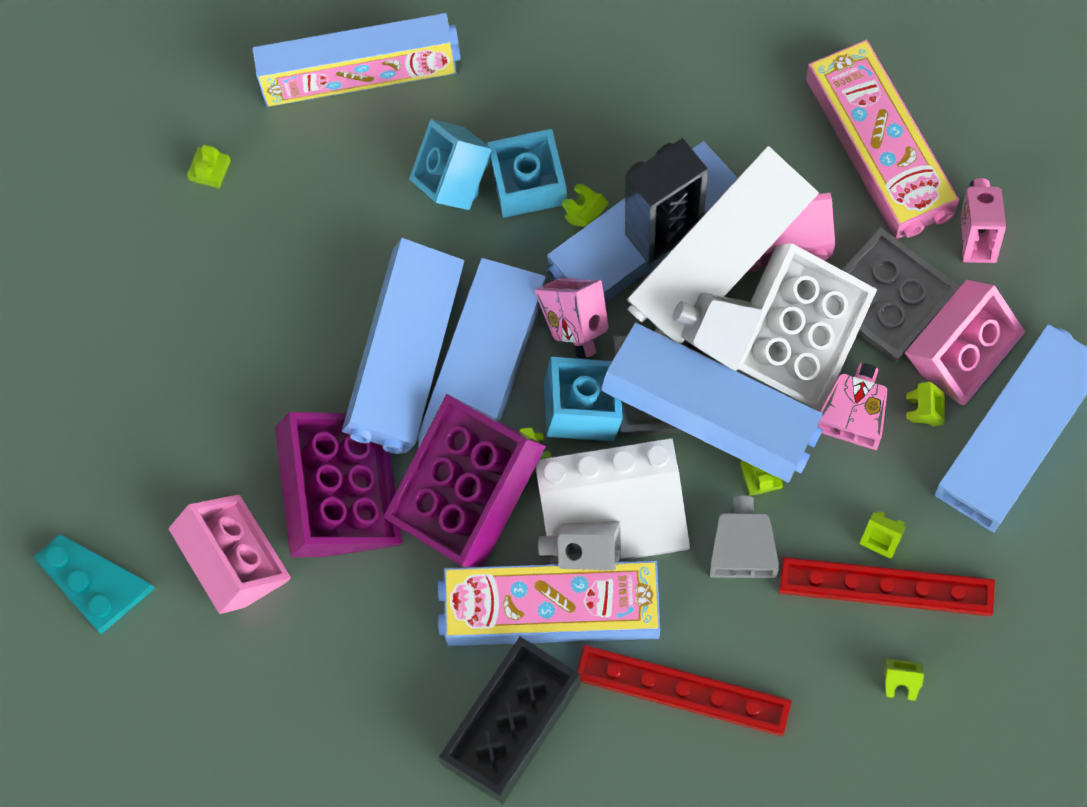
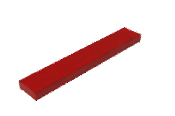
[779,557,995,617]
[576,644,792,737]

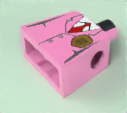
[961,178,1006,263]
[535,278,609,358]
[818,363,887,451]

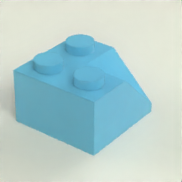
[409,119,492,210]
[487,129,567,218]
[543,357,623,442]

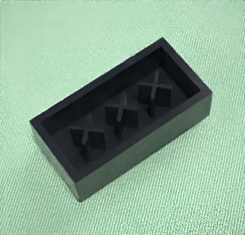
[625,138,708,264]
[439,636,581,804]

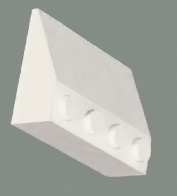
[722,243,877,412]
[535,438,690,565]

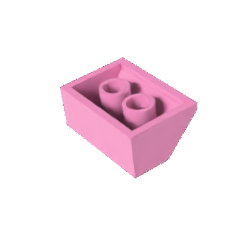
[746,193,835,273]
[905,280,1025,406]
[168,494,291,614]

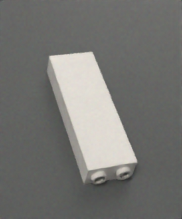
[626,146,819,344]

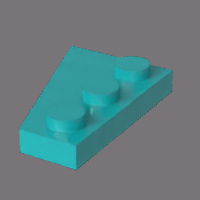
[34,534,155,634]

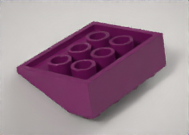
[383,394,546,568]
[275,412,402,557]

